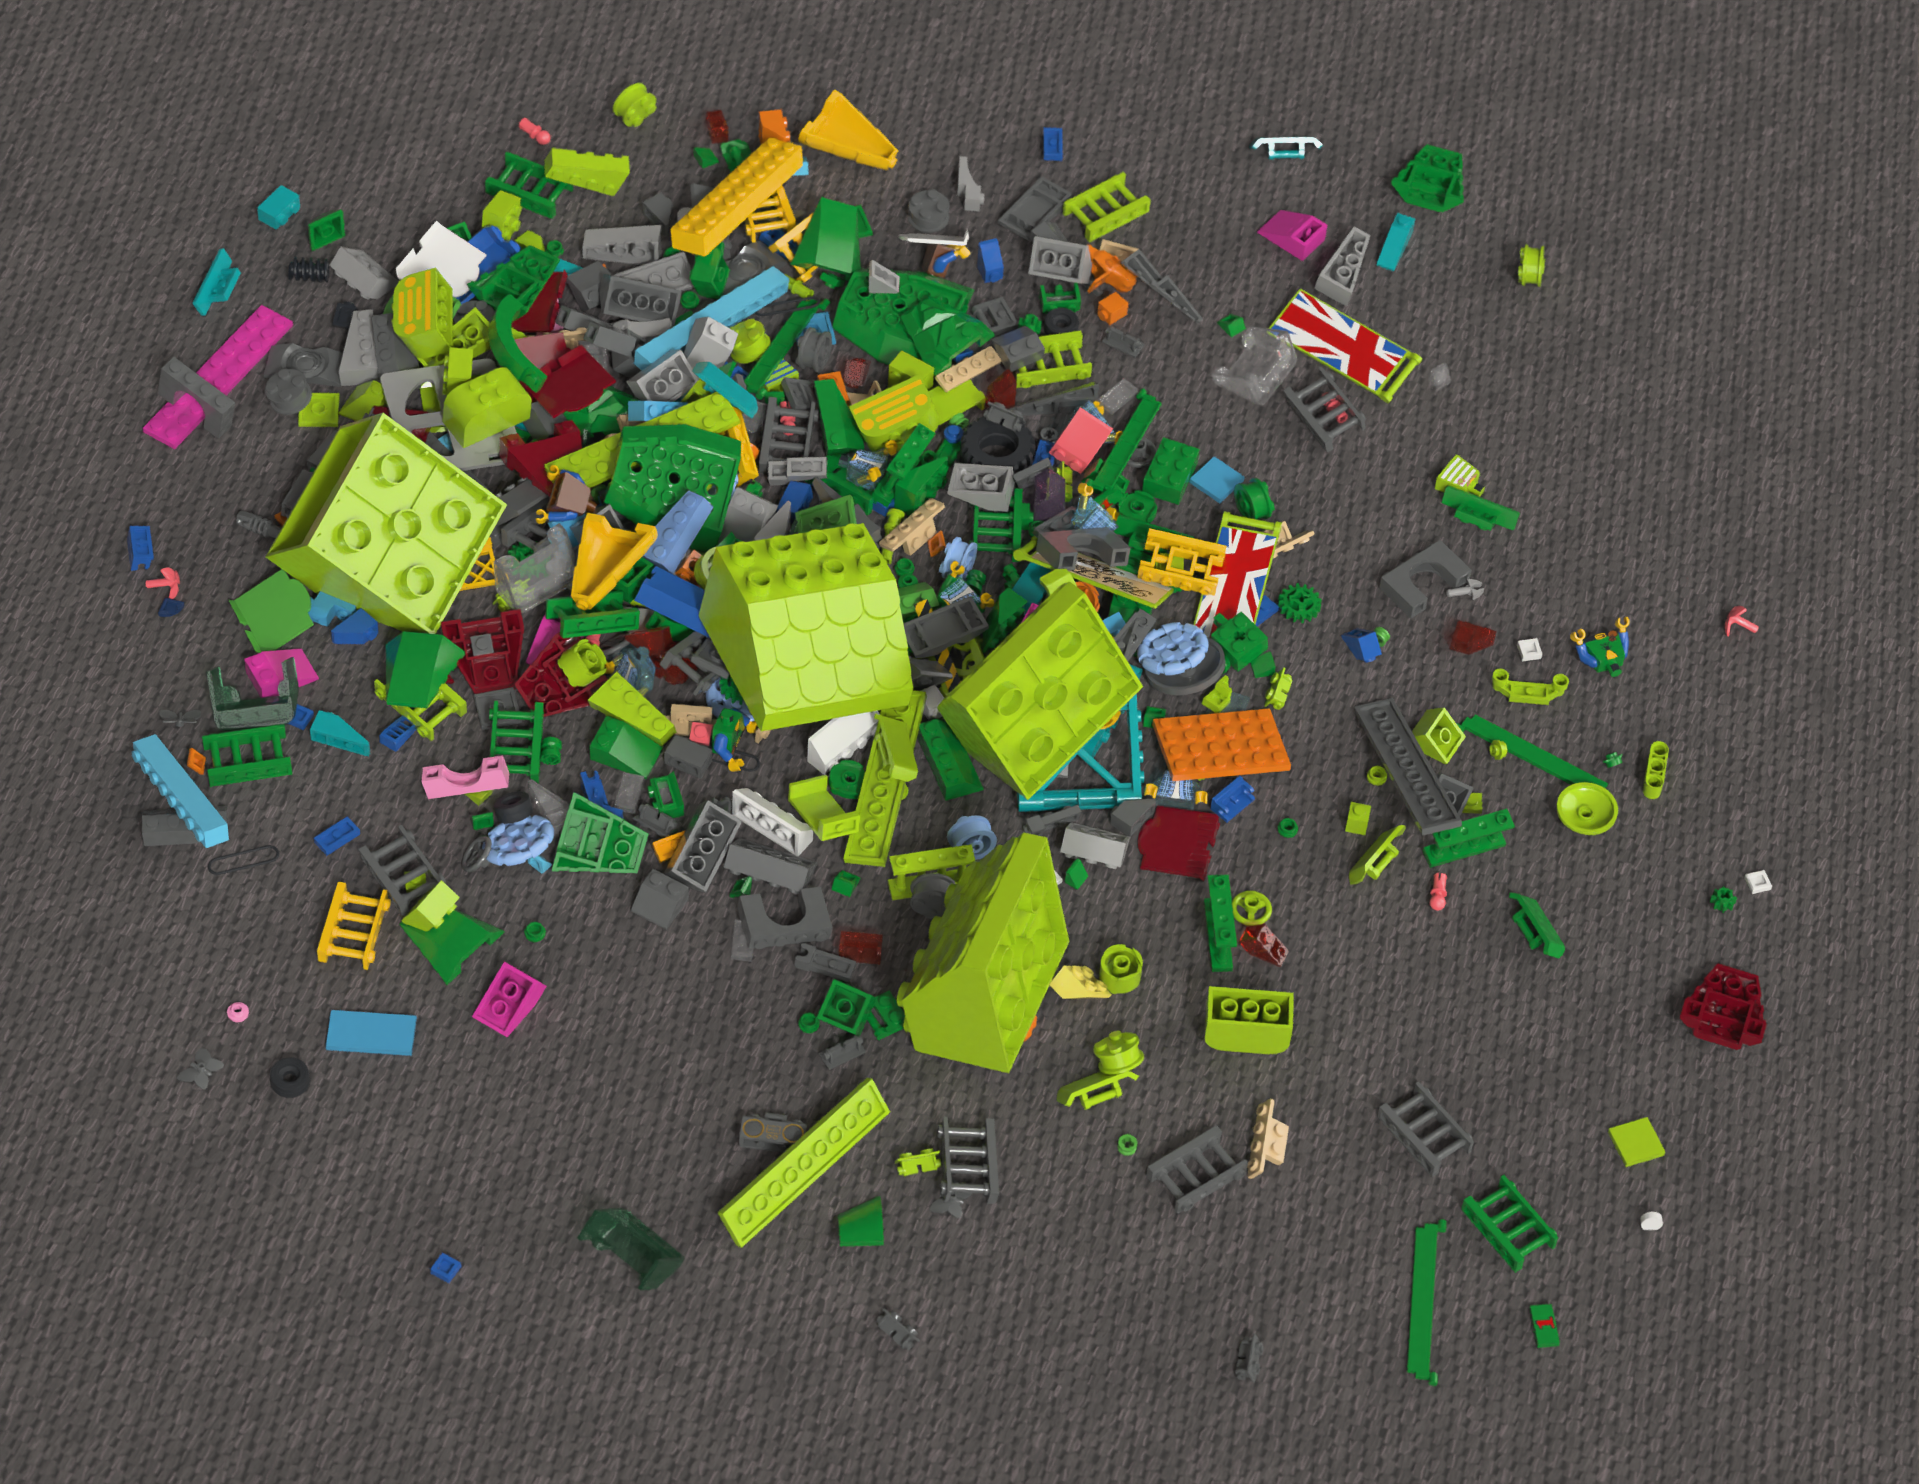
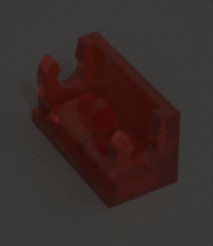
[839,931,883,965]

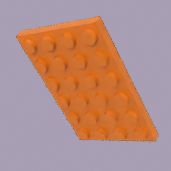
[1152,709,1291,781]

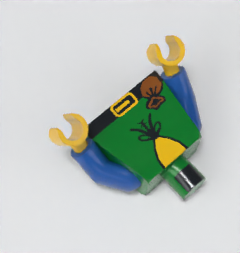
[1570,617,1629,677]
[712,708,758,772]

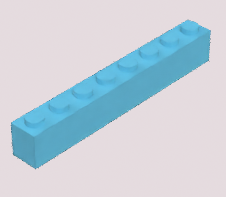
[132,734,229,848]

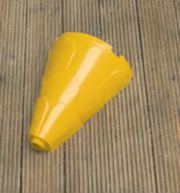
[798,90,898,170]
[571,513,658,610]

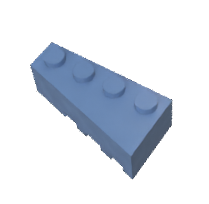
[642,490,713,574]

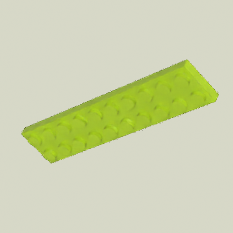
[545,392,740,488]
[844,691,927,867]
[718,1078,890,1248]

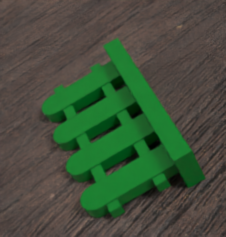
[805,454,882,516]

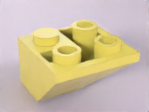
[1050,966,1112,999]

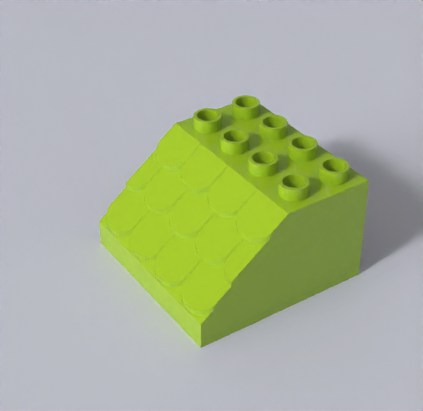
[266,413,507,634]
[699,523,913,732]
[937,581,1143,800]
[897,832,1069,1073]

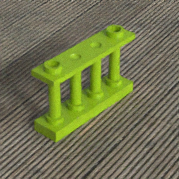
[1063,172,1151,243]
[1016,331,1092,388]
[374,679,467,741]
[888,844,976,900]

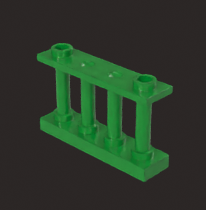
[485,152,574,219]
[872,423,936,507]
[969,488,1023,562]
[545,590,640,638]
[489,701,544,784]
[202,724,292,787]
[1422,809,1515,868]
[1204,875,1237,972]
[1461,1175,1558,1273]

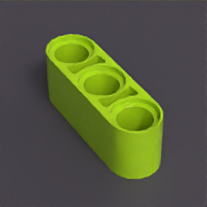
[1643,741,1669,799]

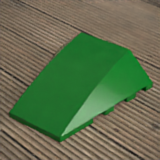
[1391,144,1464,213]
[790,197,861,281]
[467,245,560,320]
[386,631,465,708]
[551,792,649,873]
[400,909,505,985]

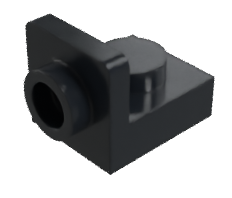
[332,301,359,330]

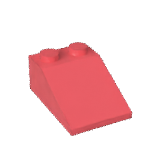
[1049,407,1113,474]

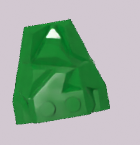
[900,296,994,377]
[563,386,642,438]

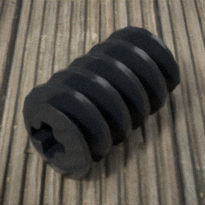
[289,256,330,283]

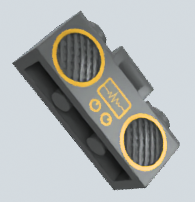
[739,1113,807,1153]

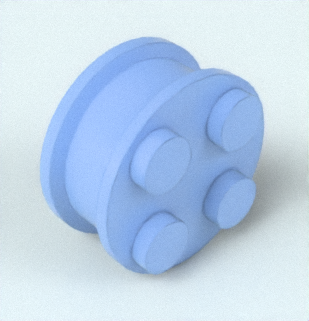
[939,537,977,581]
[947,816,997,860]

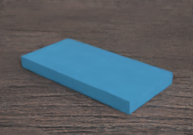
[326,1010,417,1056]

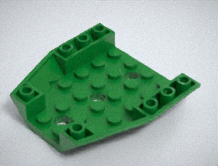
[832,269,975,365]
[603,424,741,553]

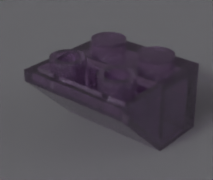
[1033,468,1065,522]

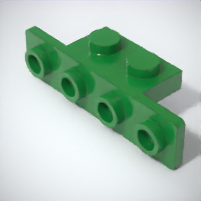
[1442,485,1520,531]
[1114,515,1193,555]

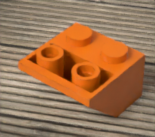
[759,110,790,145]

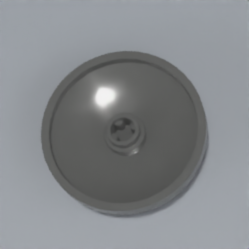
[1145,637,1226,695]

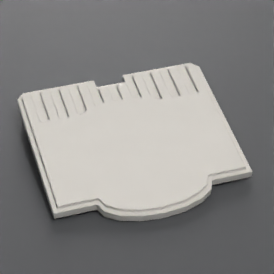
[396,221,486,298]
[898,229,969,246]

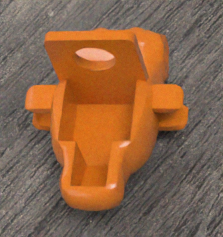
[1087,244,1137,293]

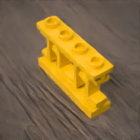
[1138,528,1227,596]

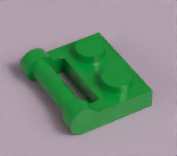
[867,991,905,1040]

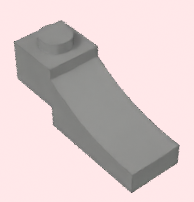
[958,156,984,211]
[611,318,672,342]
[768,457,827,486]

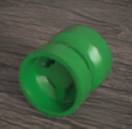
[965,569,986,596]
[540,737,562,765]

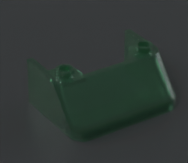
[207,657,299,731]
[577,1208,685,1291]

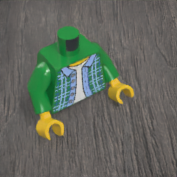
[933,561,995,614]

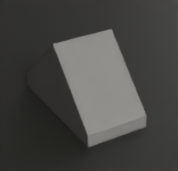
[869,260,900,294]

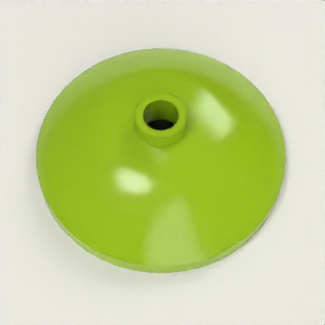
[1557,782,1618,835]

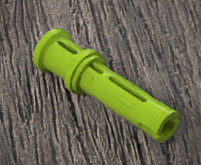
[881,508,905,564]

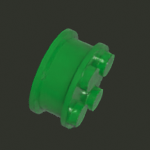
[1234,478,1275,520]

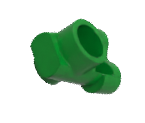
[1002,563,1020,589]

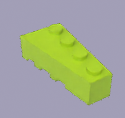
[544,148,630,196]
[416,307,491,367]
[588,672,676,746]

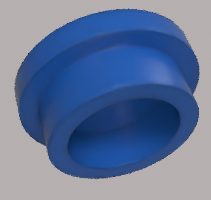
[944,425,963,444]

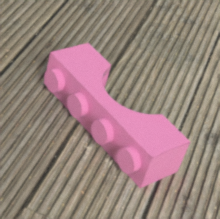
[421,755,509,799]

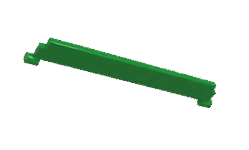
[744,299,830,400]
[1085,388,1162,491]
[1456,714,1609,791]
[1407,1219,1447,1386]

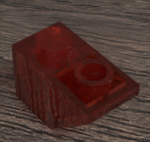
[1450,620,1497,655]
[1239,924,1289,967]

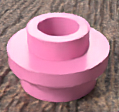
[227,1002,249,1022]

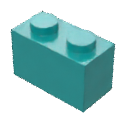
[257,185,300,230]

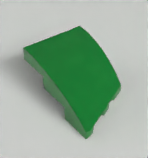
[838,1196,884,1246]

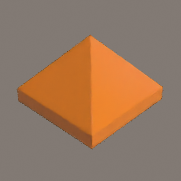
[927,531,946,557]
[187,748,206,775]

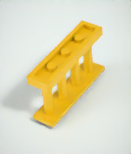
[744,185,796,243]
[768,212,818,283]
[317,882,391,970]

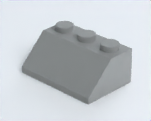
[1029,236,1092,284]
[329,247,399,300]
[627,349,699,402]
[1060,822,1130,869]

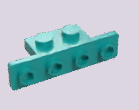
[193,248,241,316]

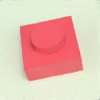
[689,722,713,746]

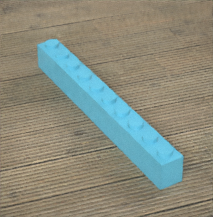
[634,266,789,370]

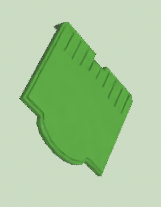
[229,569,314,653]

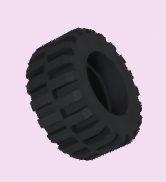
[960,416,1035,485]

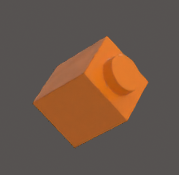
[1097,292,1128,325]

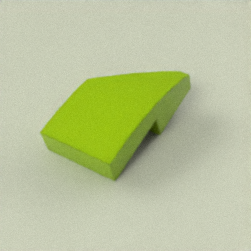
[515,230,545,251]
[1202,675,1232,713]

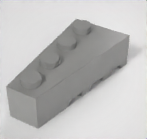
[583,225,661,265]
[1314,227,1370,306]
[339,309,379,386]

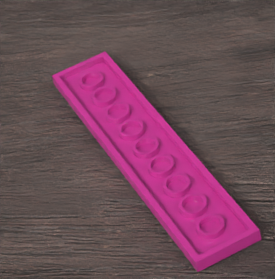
[143,305,293,449]

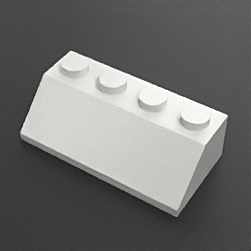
[807,711,880,775]
[732,788,813,856]

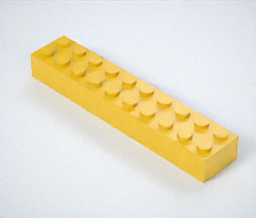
[671,138,803,257]

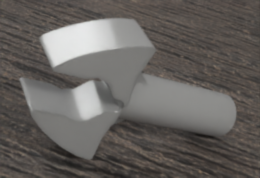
[1446,579,1484,600]

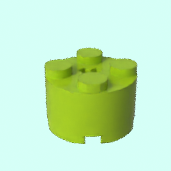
[558,639,607,687]
[1099,944,1143,994]

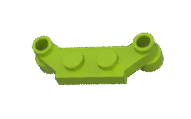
[1492,669,1569,705]

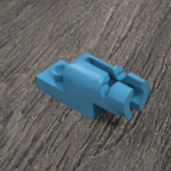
[308,591,356,626]

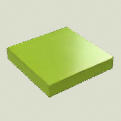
[298,393,340,427]
[1608,1117,1665,1167]

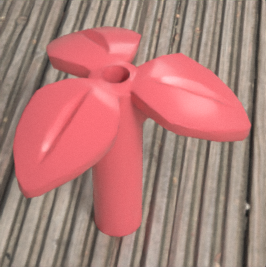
[146,568,180,599]
[1725,606,1759,636]

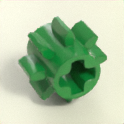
[1018,314,1042,334]
[1710,886,1737,913]

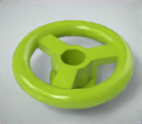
[1232,891,1272,926]

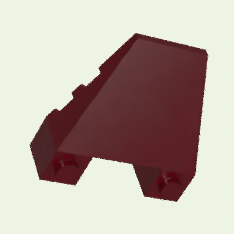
[499,420,582,496]

